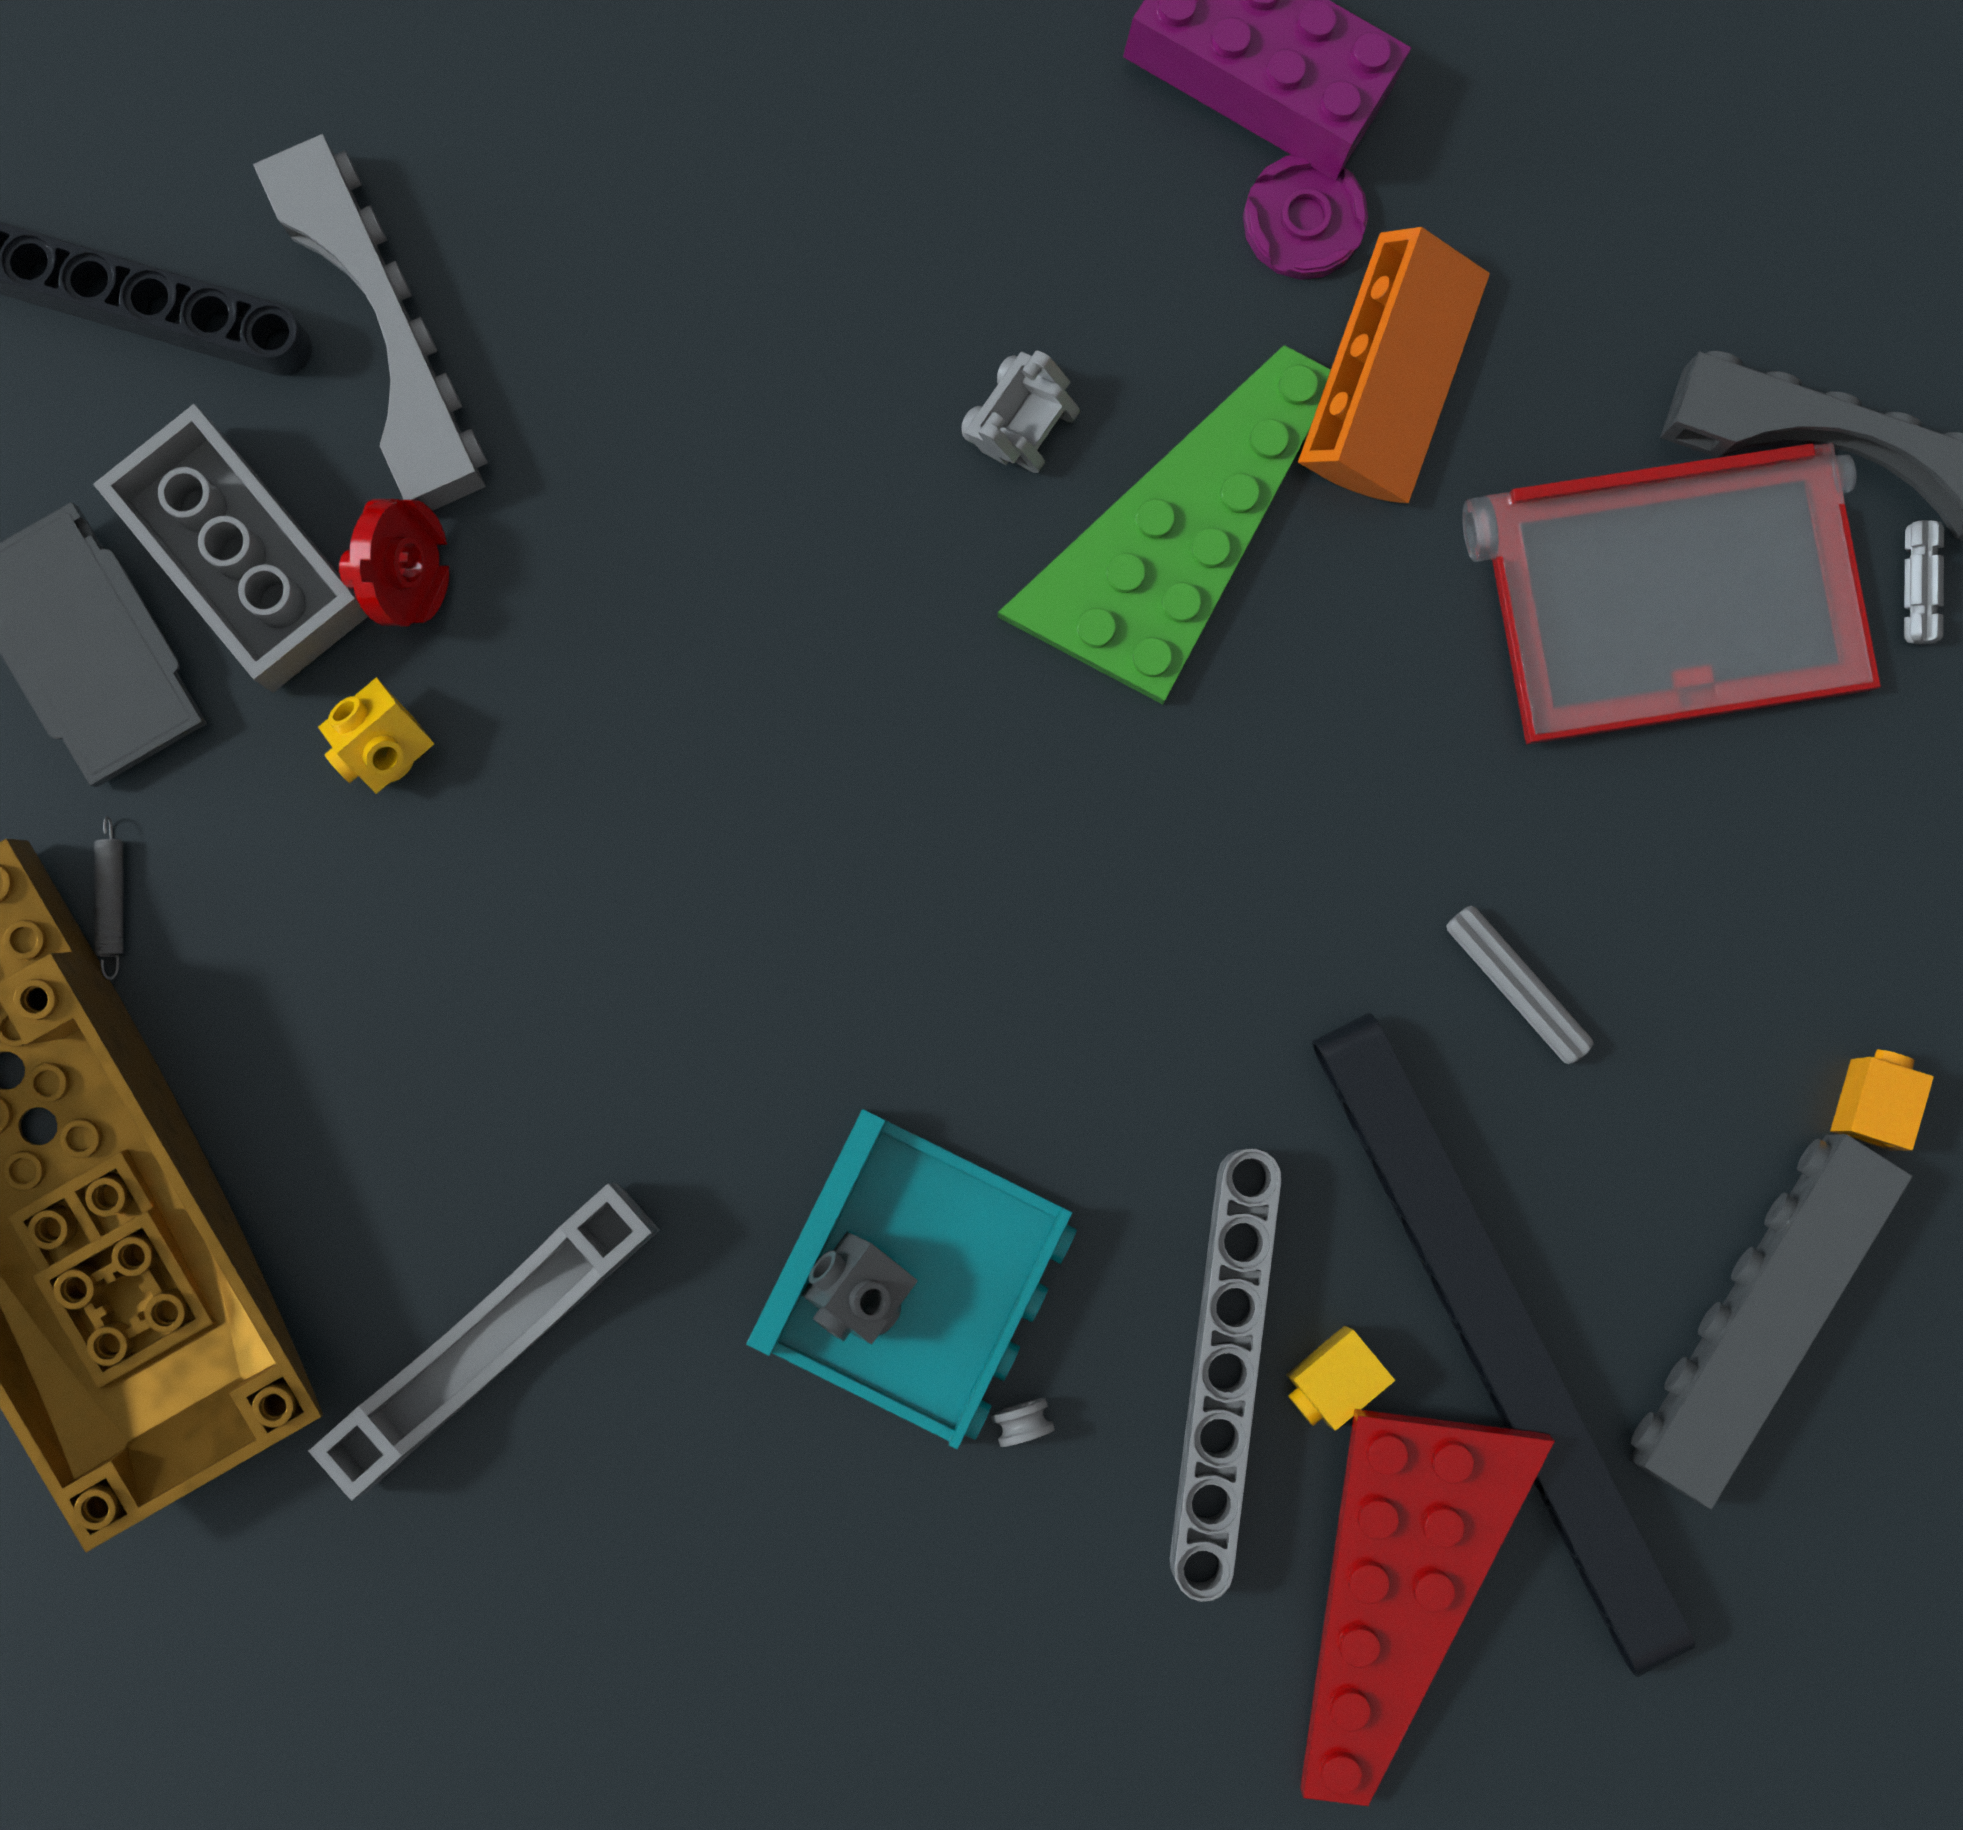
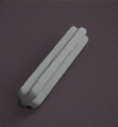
[1446,906,1594,1064]

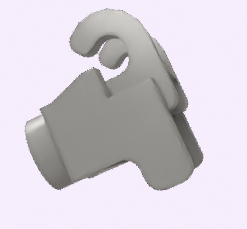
[962,350,1080,473]

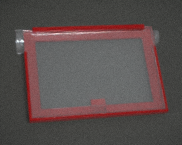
[1462,443,1881,745]

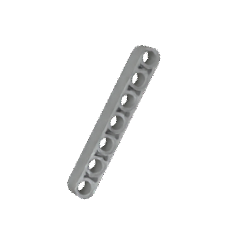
[1170,1149,1281,1602]

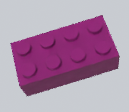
[1123,0,1411,180]

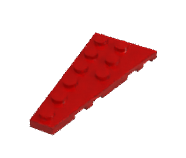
[1300,1409,1555,1806]

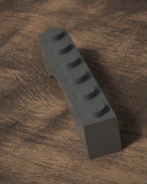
[1660,351,1963,541]

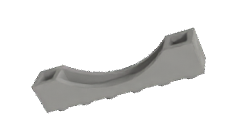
[253,134,488,511]
[308,1182,660,1501]

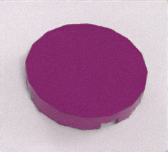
[1243,155,1368,280]

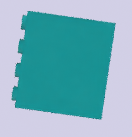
[746,1109,1077,1450]

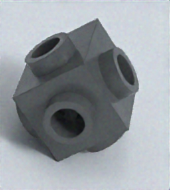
[801,1232,918,1345]

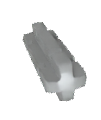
[1904,520,1944,645]

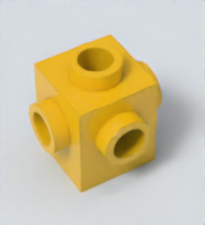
[318,677,434,794]

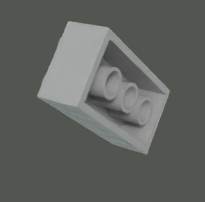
[93,404,368,693]

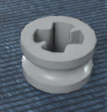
[991,1398,1055,1447]

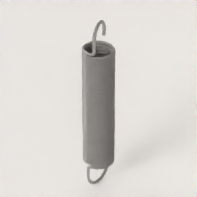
[94,816,124,980]

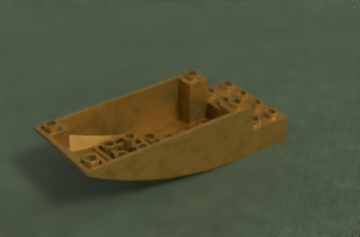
[0,839,323,1553]

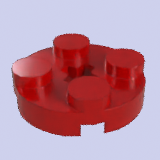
[339,499,449,627]

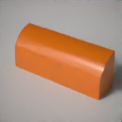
[1298,227,1490,503]

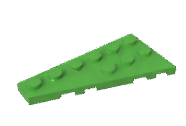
[997,345,1331,705]

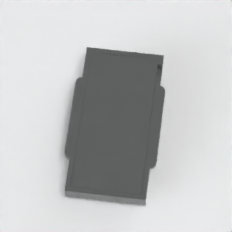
[0,502,208,787]

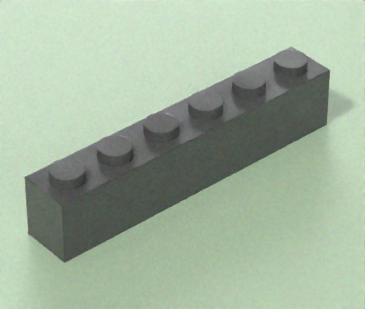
[1628,1134,1913,1510]

